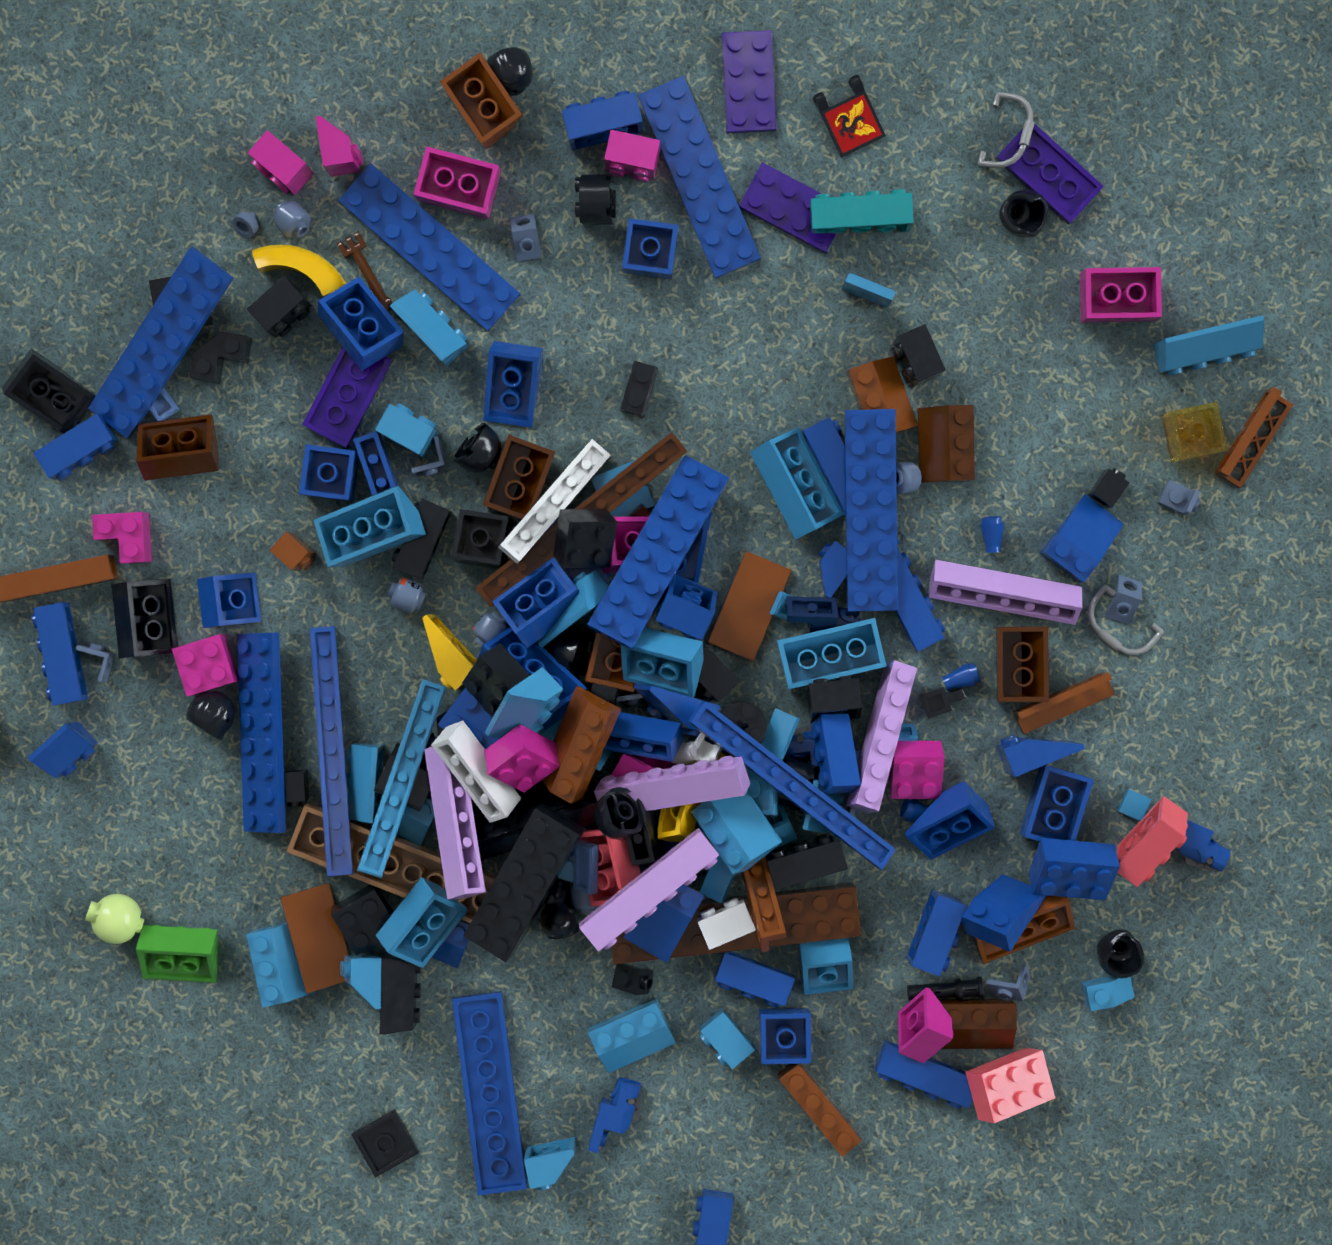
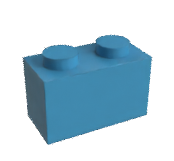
[700,1008,755,1069]

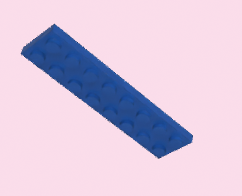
[638,76,761,279]
[338,163,521,331]
[88,247,234,438]
[844,409,898,611]
[587,455,729,650]
[237,632,286,833]
[452,991,528,1196]

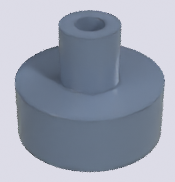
[232,212,259,238]

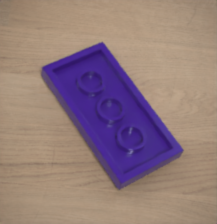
[722,30,776,134]
[996,124,1104,225]
[739,162,836,254]
[302,347,393,448]

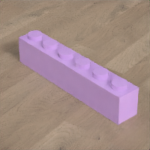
[929,560,1082,625]
[846,660,917,813]
[424,747,486,900]
[594,756,750,811]
[579,828,719,952]

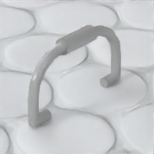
[978,92,1035,168]
[1088,584,1164,655]

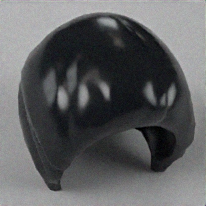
[487,47,533,96]
[999,190,1048,238]
[186,691,235,740]
[1097,929,1145,979]

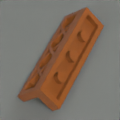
[1215,387,1294,488]
[1013,672,1115,734]
[741,856,786,953]

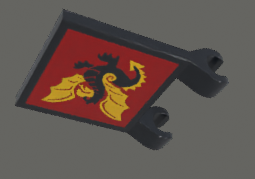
[813,75,886,158]

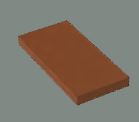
[708,551,791,661]
[280,883,348,994]

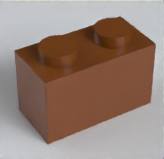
[270,531,317,571]

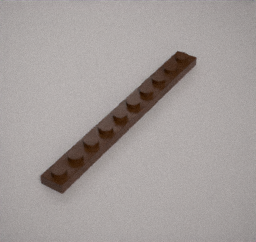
[475,432,688,607]

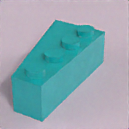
[810,189,914,233]

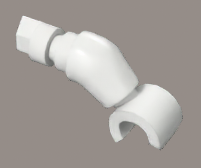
[672,733,722,766]

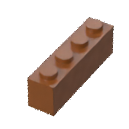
[778,1064,861,1157]

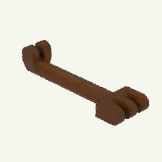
[337,231,392,311]

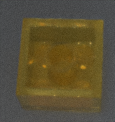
[1161,402,1228,463]

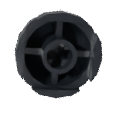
[454,423,501,473]
[548,629,593,680]
[594,787,647,840]

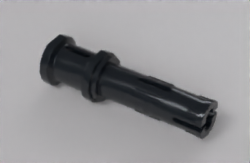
[907,976,984,1000]

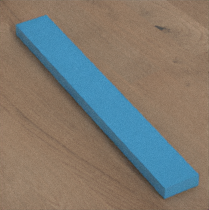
[357,679,446,878]
[699,708,800,903]

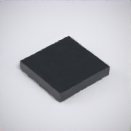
[351,1109,419,1178]

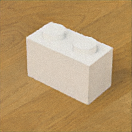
[697,898,756,950]

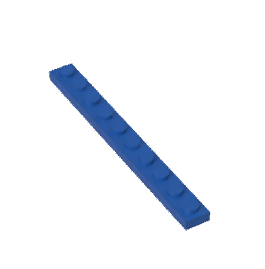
[310,626,353,877]
[688,701,896,870]

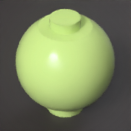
[85,894,144,944]

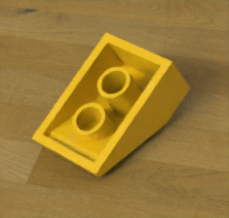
[422,614,477,691]

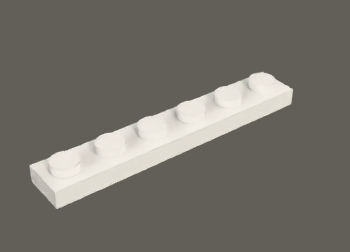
[498,439,610,564]

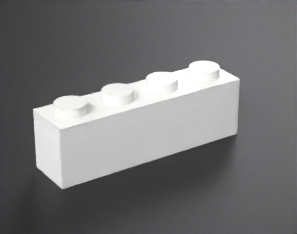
[432,721,521,823]

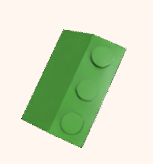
[136,925,219,983]

